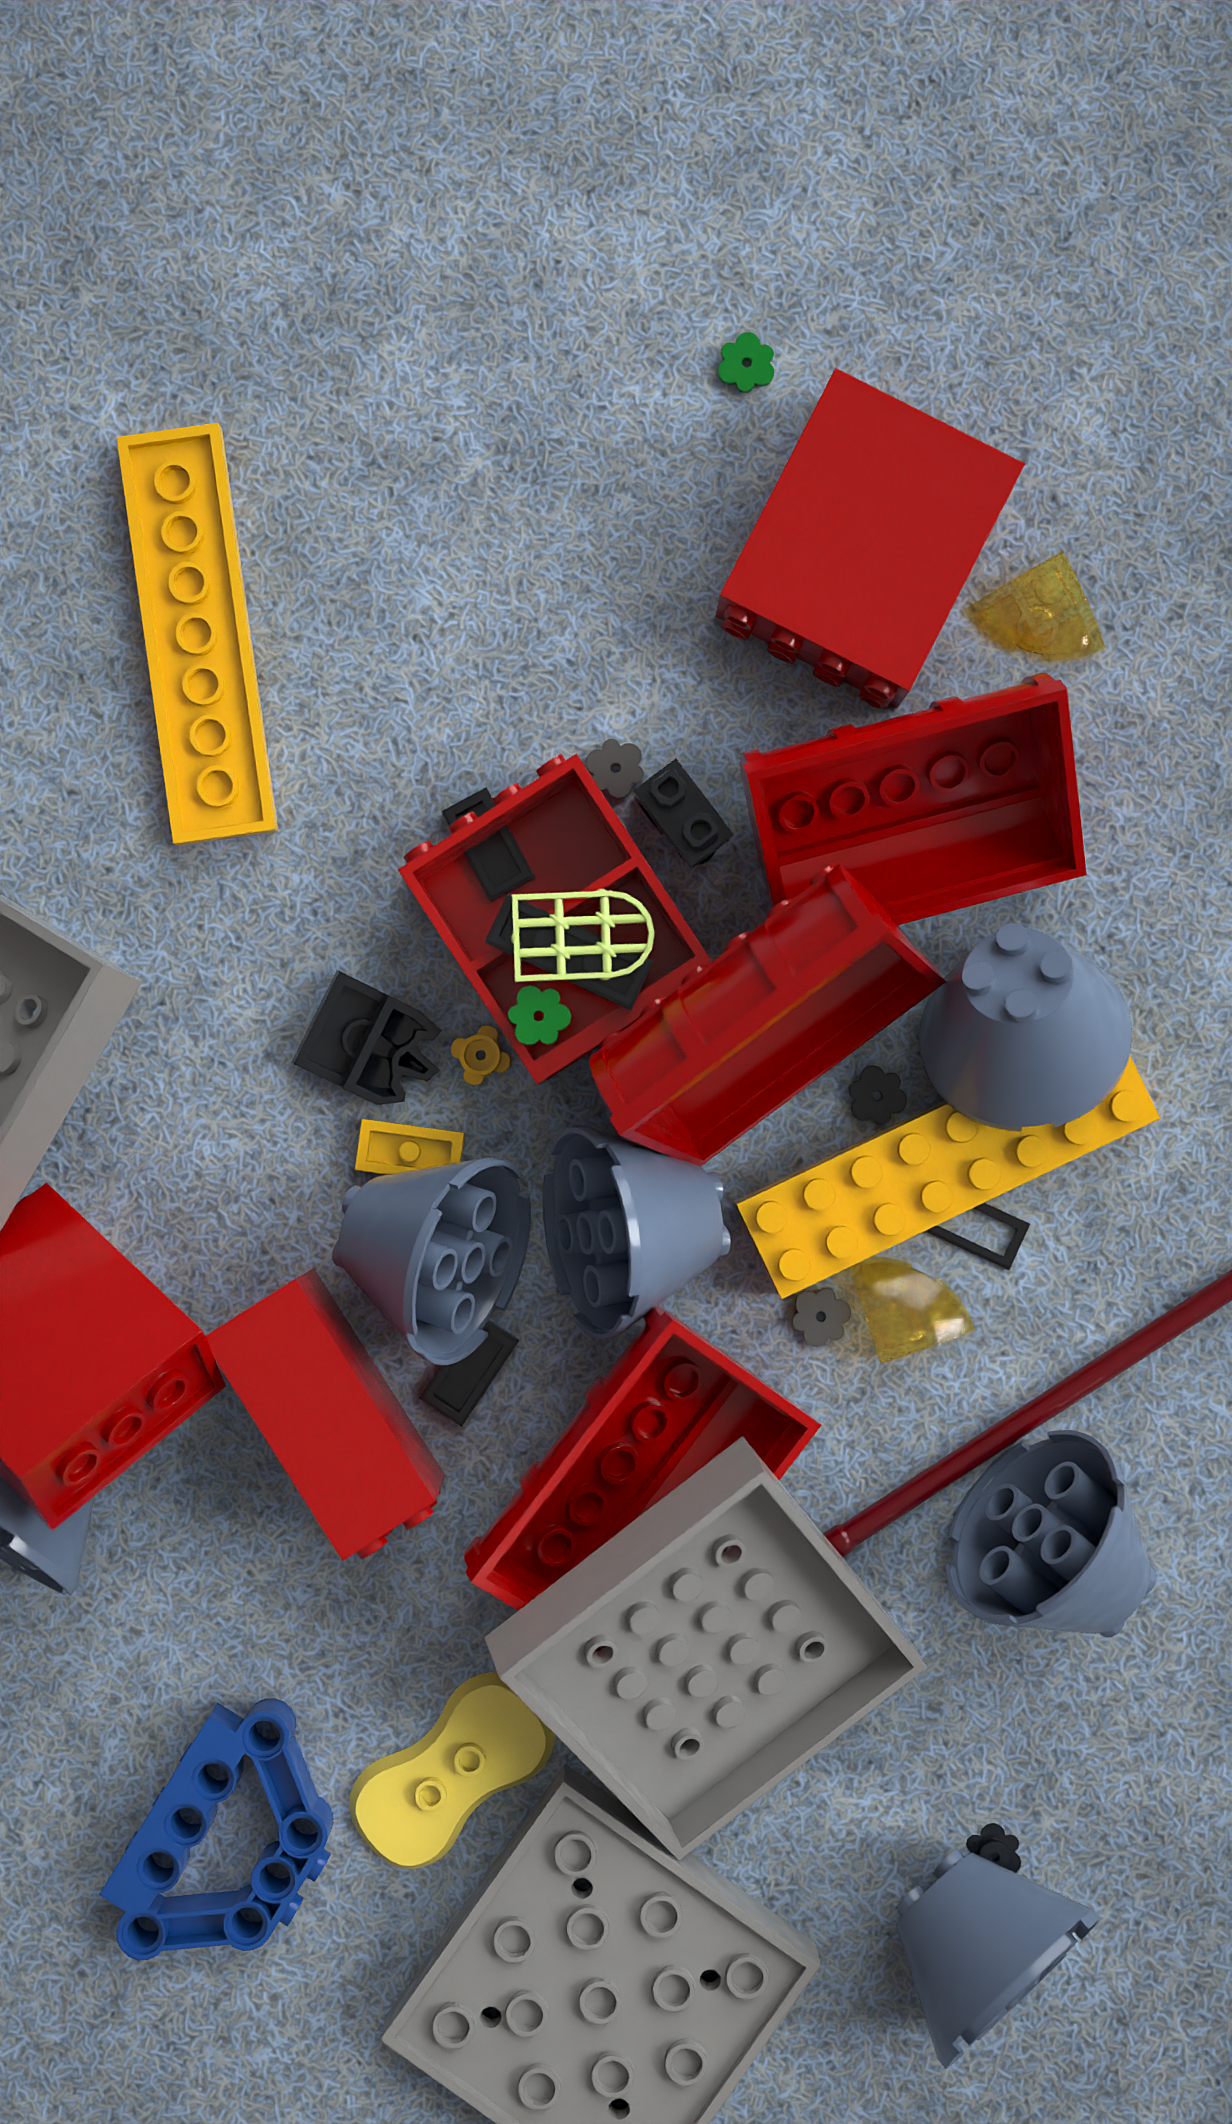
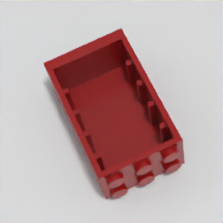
[205,1268,445,1561]

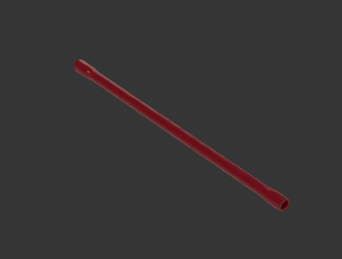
[823,1270,1232,1558]

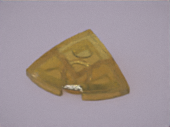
[967,551,1106,661]
[849,1257,975,1363]

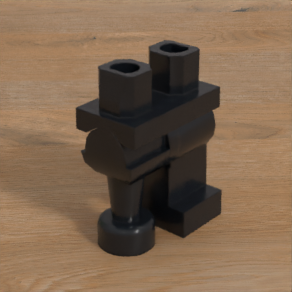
[633,758,734,868]

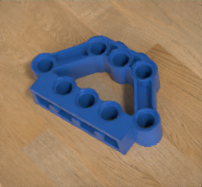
[99,1698,334,1960]

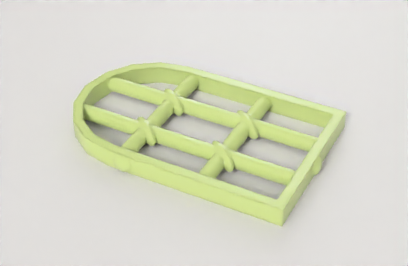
[511,889,654,982]

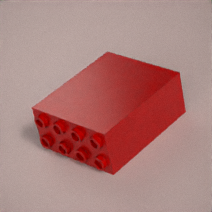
[715,368,1025,710]
[398,753,712,1085]
[0,1182,226,1531]

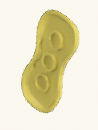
[349,1672,555,1869]

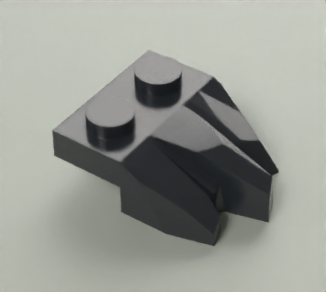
[292,970,442,1105]

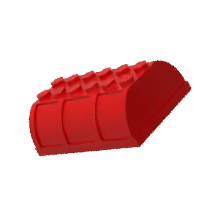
[739,673,1087,926]
[589,864,946,1167]
[463,1306,822,1651]

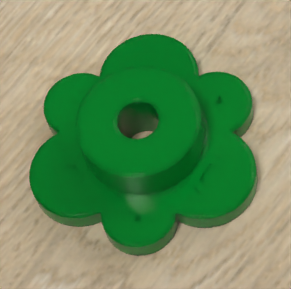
[718,332,774,393]
[508,986,571,1045]

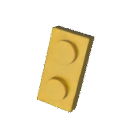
[355,1119,465,1175]

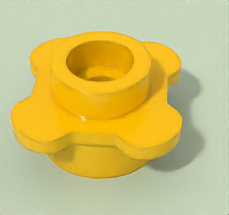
[451,1025,511,1085]

